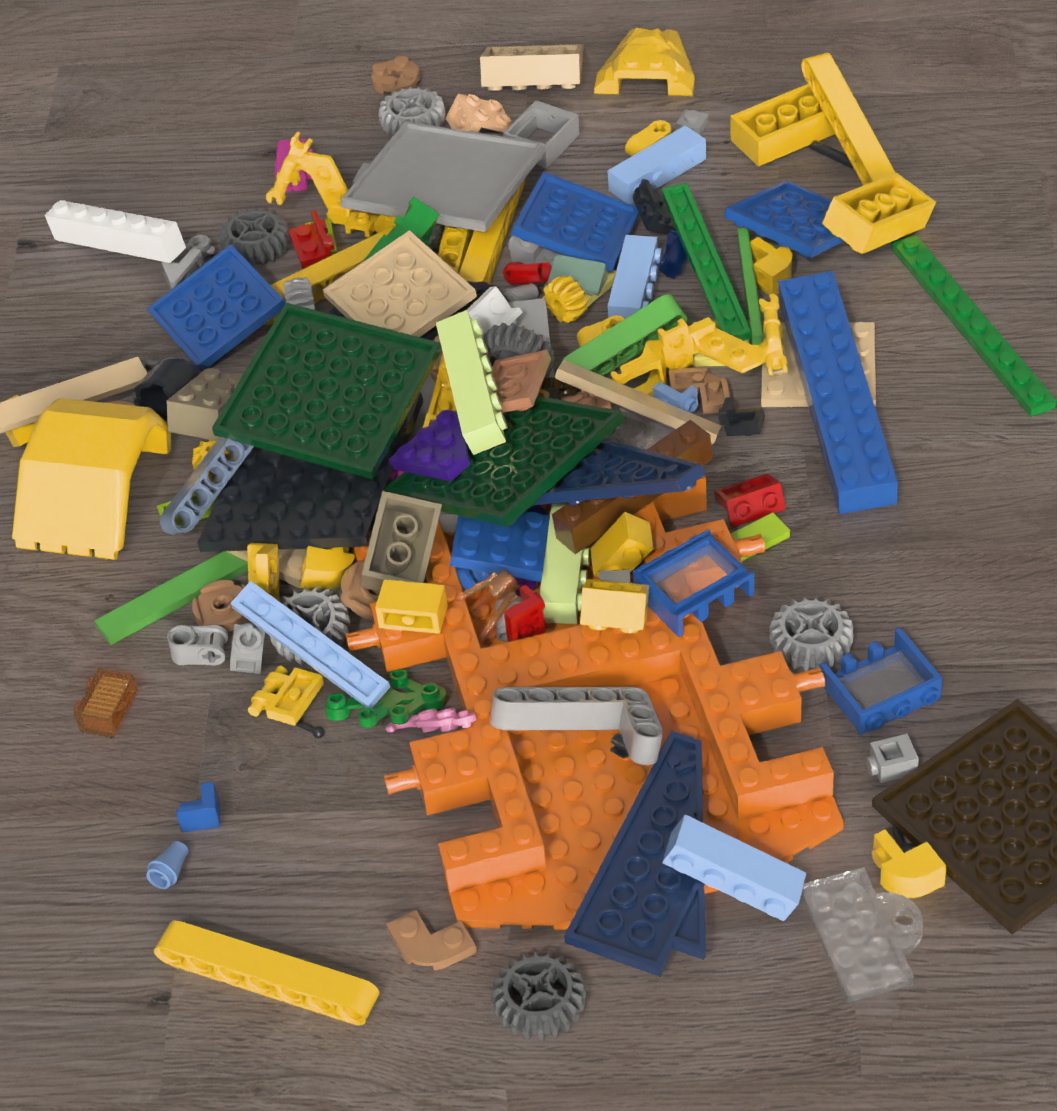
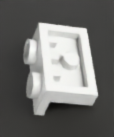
[467,286,522,338]

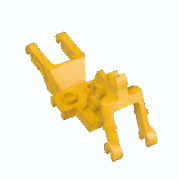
[266,132,397,237]
[611,294,788,411]

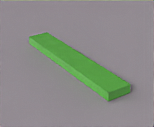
[737,228,763,345]
[94,551,248,645]

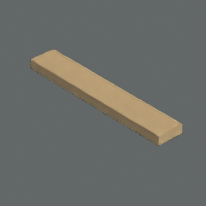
[0,357,147,434]
[555,360,721,444]

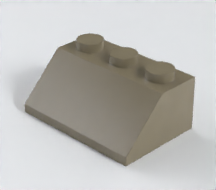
[361,491,442,592]

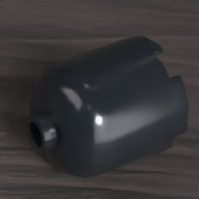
[133,357,199,423]

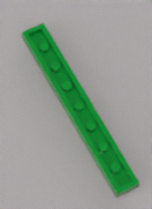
[662,183,751,341]

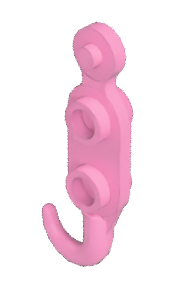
[386,708,477,733]

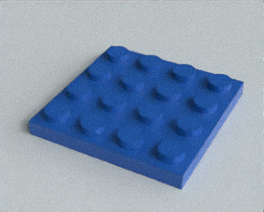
[511,171,639,273]
[724,179,844,258]
[147,245,285,372]

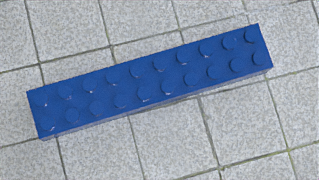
[778,271,898,514]

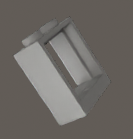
[503,101,580,168]

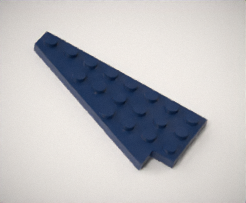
[534,439,705,506]
[564,731,706,977]

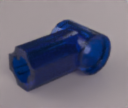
[659,230,688,279]

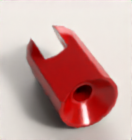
[503,262,551,286]

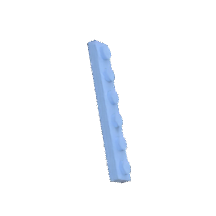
[231,581,390,708]

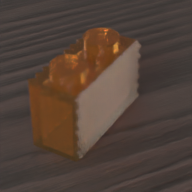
[74,668,138,738]

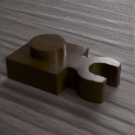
[541,377,577,394]

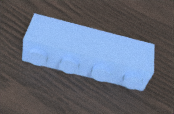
[608,126,706,204]
[608,235,662,326]
[662,814,806,921]

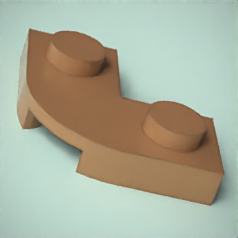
[669,367,730,414]
[386,910,477,971]

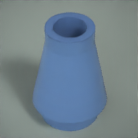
[146,841,189,889]

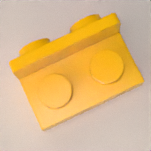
[247,543,280,602]

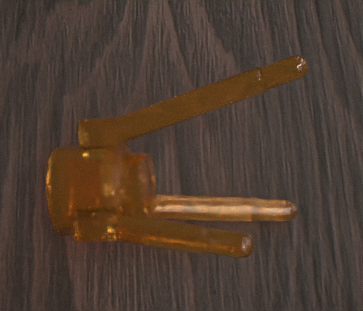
[456,568,520,645]

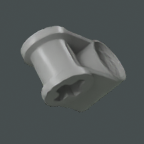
[167,625,228,666]

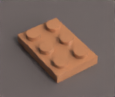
[490,350,551,413]

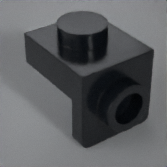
[718,397,765,436]

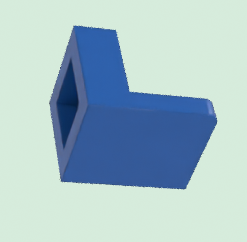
[176,782,220,832]

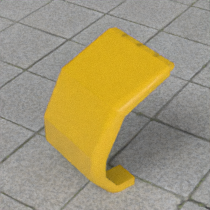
[12,398,172,560]

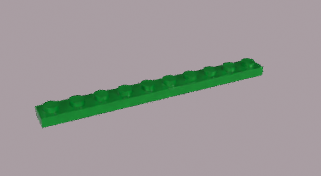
[892,235,1057,417]

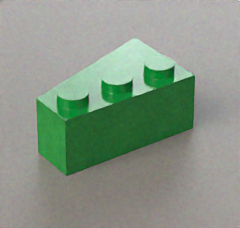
[363,196,440,262]

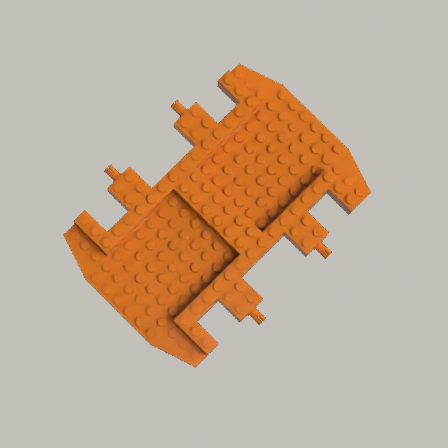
[345,476,844,930]

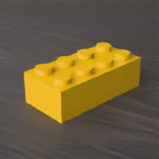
[730,84,835,167]
[822,173,936,254]

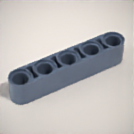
[160,437,254,535]

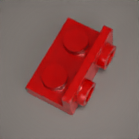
[288,210,335,269]
[714,473,786,527]
[504,584,547,642]

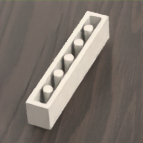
[45,200,186,263]

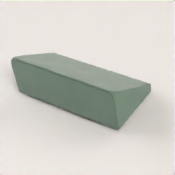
[547,254,607,296]

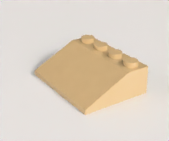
[480,44,583,91]

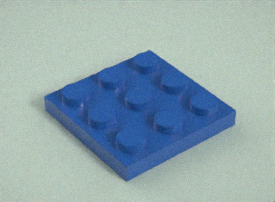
[450,511,549,582]

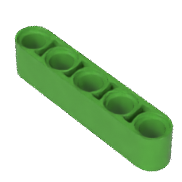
[557,294,687,392]

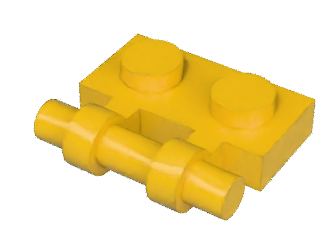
[248,666,324,726]

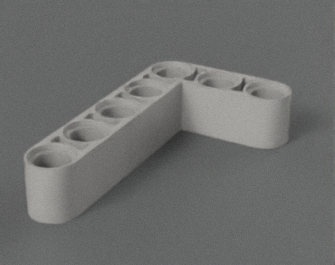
[490,687,662,765]

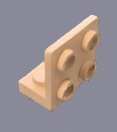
[446,94,512,133]

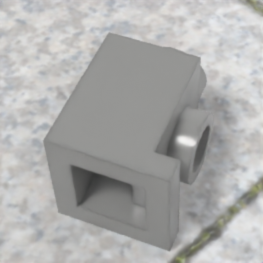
[866,734,919,783]

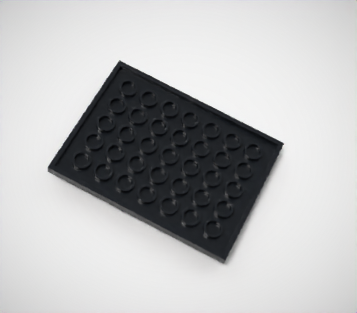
[197,392,424,552]

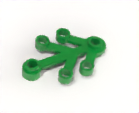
[325,669,447,728]

